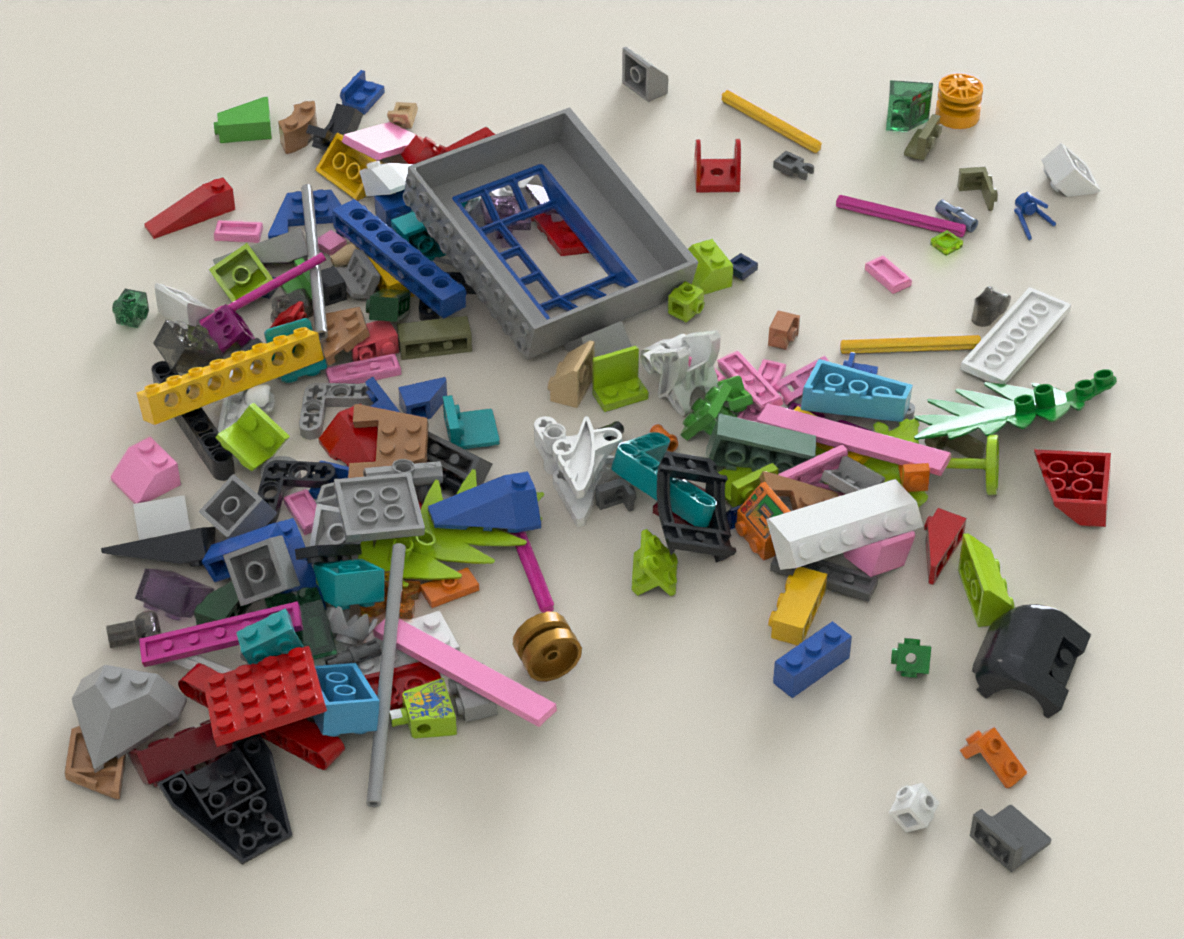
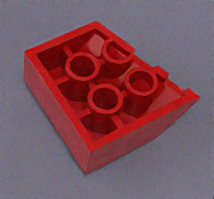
[1034,449,1111,527]

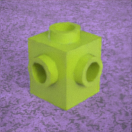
[668,281,705,323]

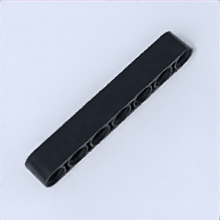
[151,361,235,481]

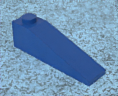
[428,471,541,533]

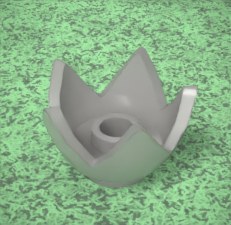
[329,606,378,646]

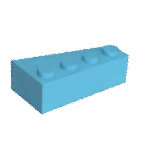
[801,359,913,422]

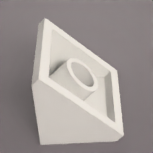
[154,283,215,332]
[133,495,190,540]
[310,504,361,560]

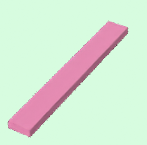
[757,403,951,476]
[373,619,557,727]

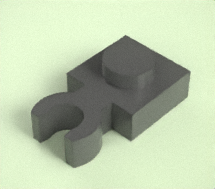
[773,151,814,180]

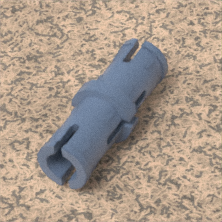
[935,199,978,232]

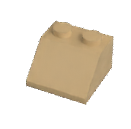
[547,341,595,408]

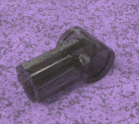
[106,611,162,648]

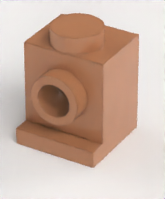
[768,310,800,350]

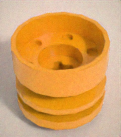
[935,73,983,129]

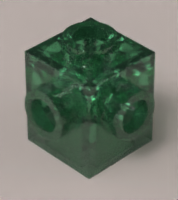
[112,288,149,328]

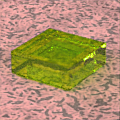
[930,230,963,256]

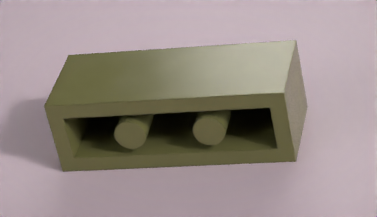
[397,316,472,360]

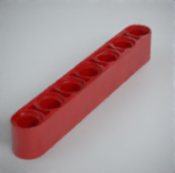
[178,663,345,770]

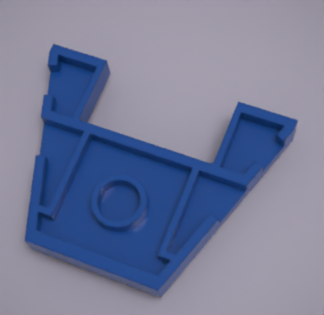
[268,189,344,239]

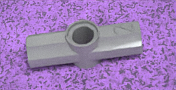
[363,459,443,486]

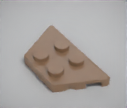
[321,307,370,365]
[64,726,126,799]

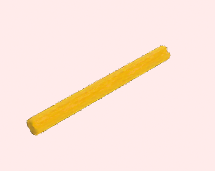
[721,90,822,153]
[840,335,981,354]

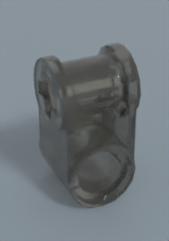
[971,286,1011,327]
[270,288,314,323]

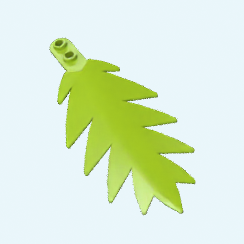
[316,469,545,588]

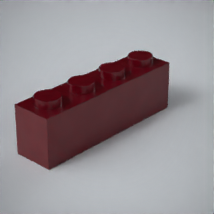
[127,719,236,787]

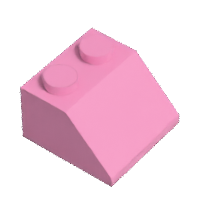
[111,437,181,504]

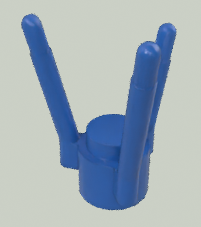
[1014,192,1056,240]

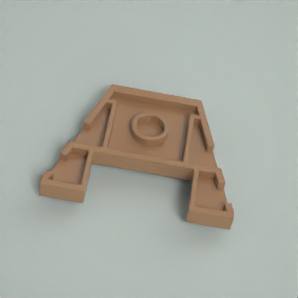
[348,404,429,478]
[759,471,839,511]

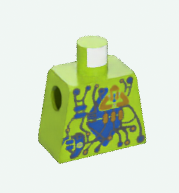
[389,678,457,739]

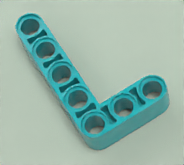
[611,432,717,528]

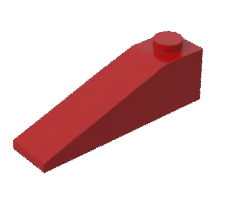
[144,177,235,239]
[318,403,378,467]

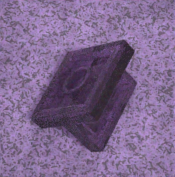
[480,196,532,248]

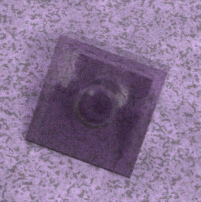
[135,569,214,620]

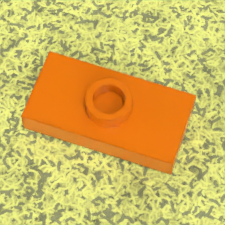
[420,567,479,608]

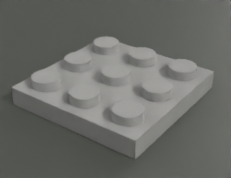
[334,472,425,543]

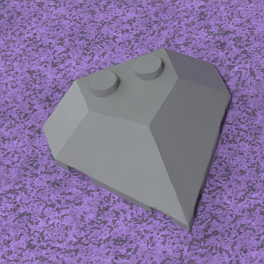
[72,665,187,773]

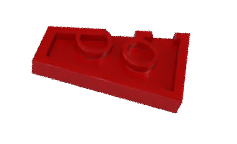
[364,662,441,711]

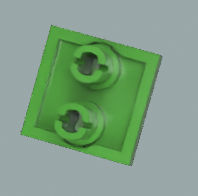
[680,382,737,441]

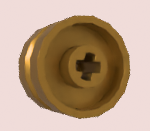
[512,612,582,682]

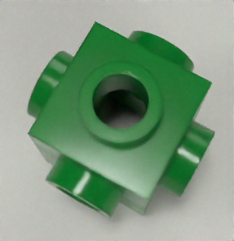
[891,638,932,678]

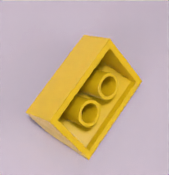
[315,133,386,201]

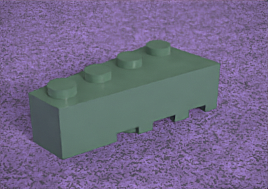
[705,414,816,473]

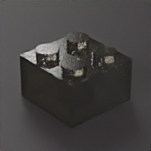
[153,320,225,379]

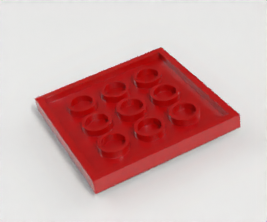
[203,646,327,747]

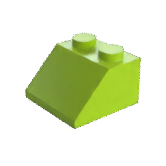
[688,239,733,295]
[209,243,273,302]

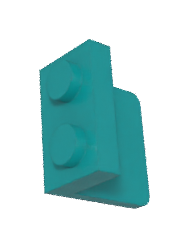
[264,318,327,383]
[236,608,304,665]

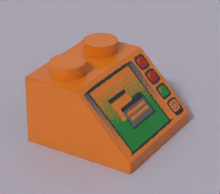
[735,482,791,561]

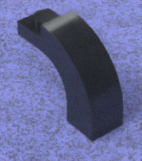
[306,103,363,151]

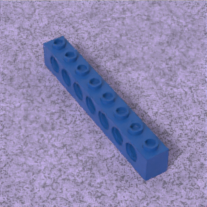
[332,199,467,319]

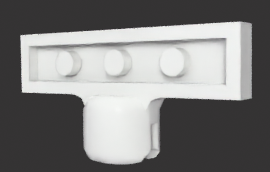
[218,365,275,433]

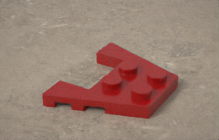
[530,210,590,256]

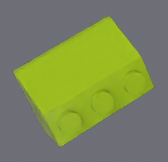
[958,533,1015,627]

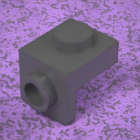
[596,477,636,512]

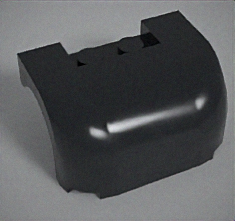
[972,604,1091,718]

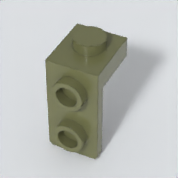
[957,167,998,211]
[925,434,985,459]

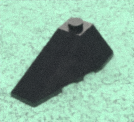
[101,527,216,567]

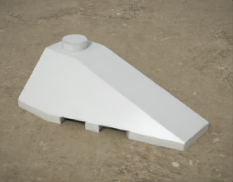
[359,161,413,196]

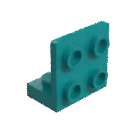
[443,395,500,449]

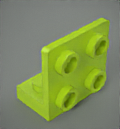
[592,346,649,412]
[216,403,290,471]

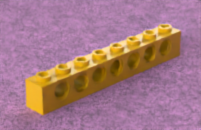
[136,327,324,425]

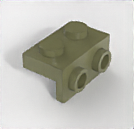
[904,114,942,161]

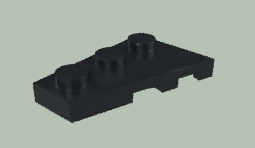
[295,544,362,564]

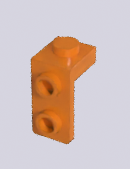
[898,463,930,492]
[960,727,1027,788]

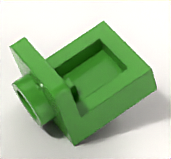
[717,375,753,412]

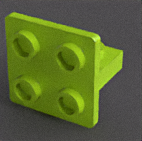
[631,529,678,596]

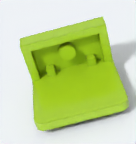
[718,463,778,511]

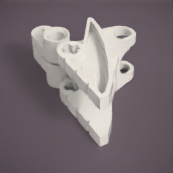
[640,330,721,416]
[534,416,622,527]

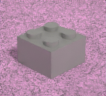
[199,474,277,539]
[223,535,300,606]

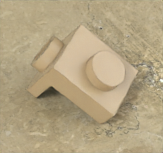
[387,102,418,129]

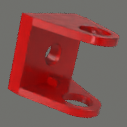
[694,139,741,193]

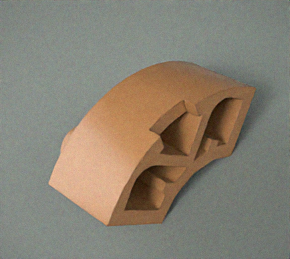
[278,101,318,154]

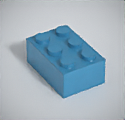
[312,663,380,737]

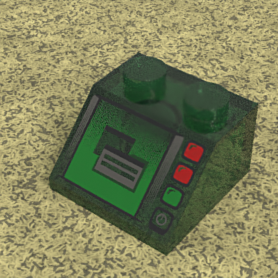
[886,80,933,132]

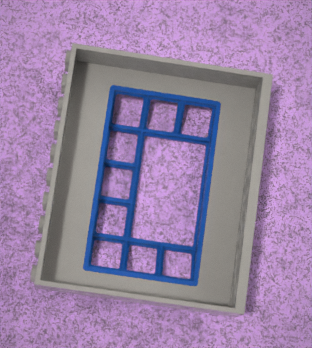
[403,107,698,360]

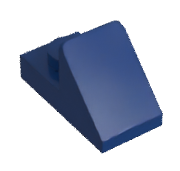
[365,377,401,413]

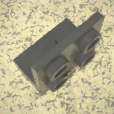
[970,805,1052,872]

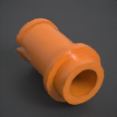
[650,424,678,452]

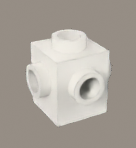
[889,783,939,833]

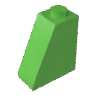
[214,97,272,143]

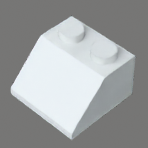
[1041,143,1101,197]

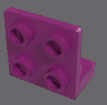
[191,304,255,363]

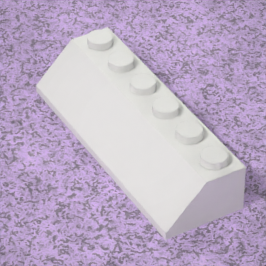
[766,479,923,570]

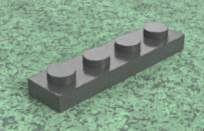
[770,555,878,602]

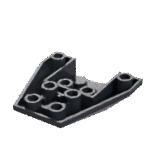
[157,734,293,865]

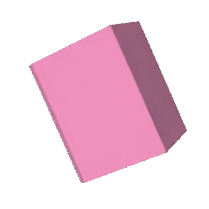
[843,531,915,577]

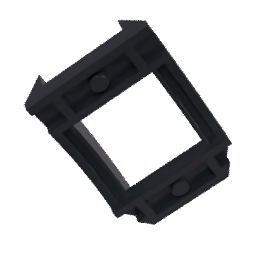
[657,451,737,563]

